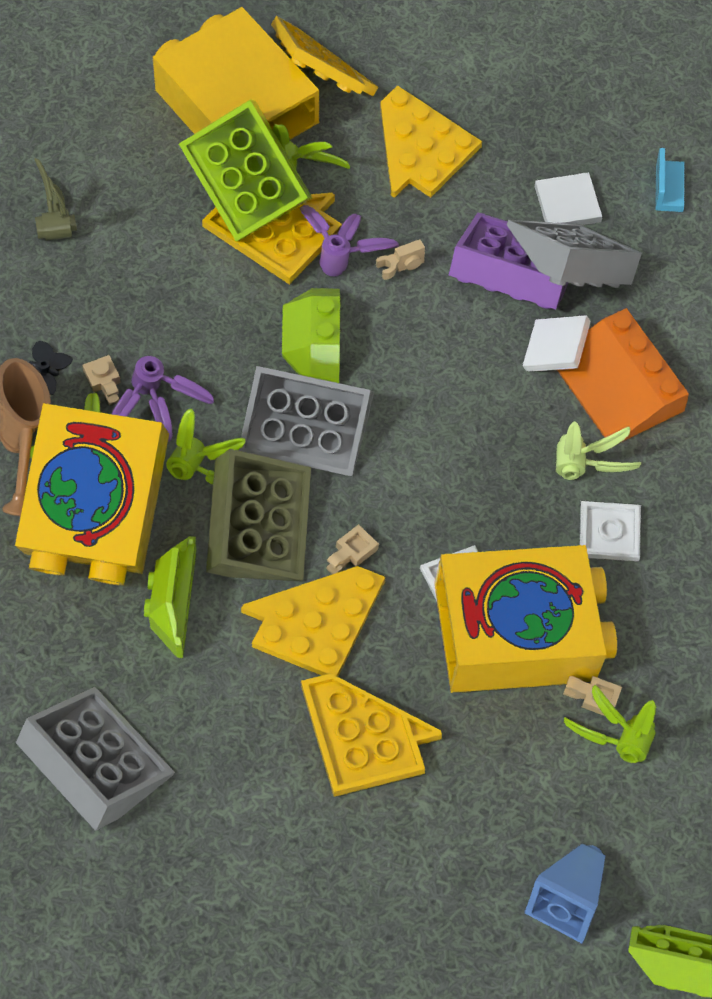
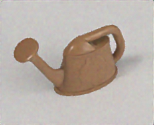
[0,358,51,516]

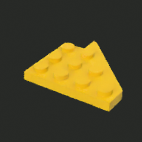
[271,16,379,96]
[380,85,482,198]
[202,193,342,285]
[241,566,385,677]
[301,673,442,797]

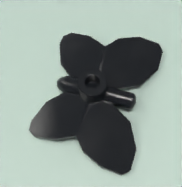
[29,341,73,395]

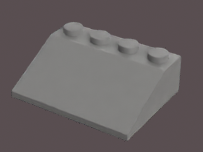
[507,220,642,288]
[238,366,374,476]
[16,687,175,831]

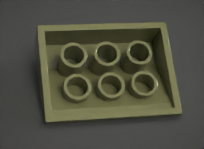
[206,449,311,582]

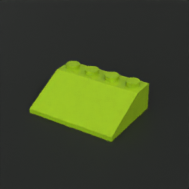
[179,100,312,242]

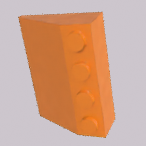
[557,308,689,443]

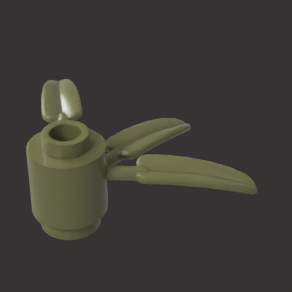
[34,158,77,241]

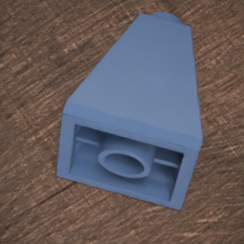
[525,844,605,943]

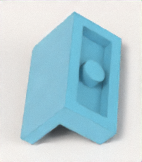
[655,148,684,212]

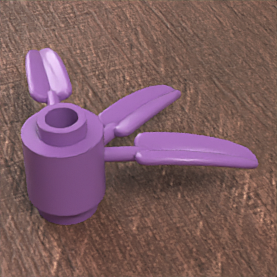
[300,205,399,276]
[112,356,214,442]

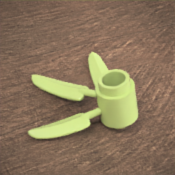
[556,421,641,480]

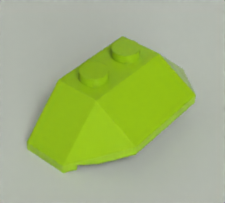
[282,288,340,383]
[144,536,197,658]
[628,925,712,998]

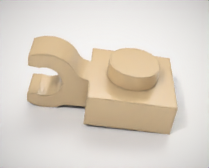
[376,239,425,280]
[82,355,121,406]
[326,524,379,574]
[563,676,622,716]

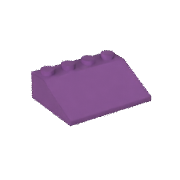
[449,212,569,310]

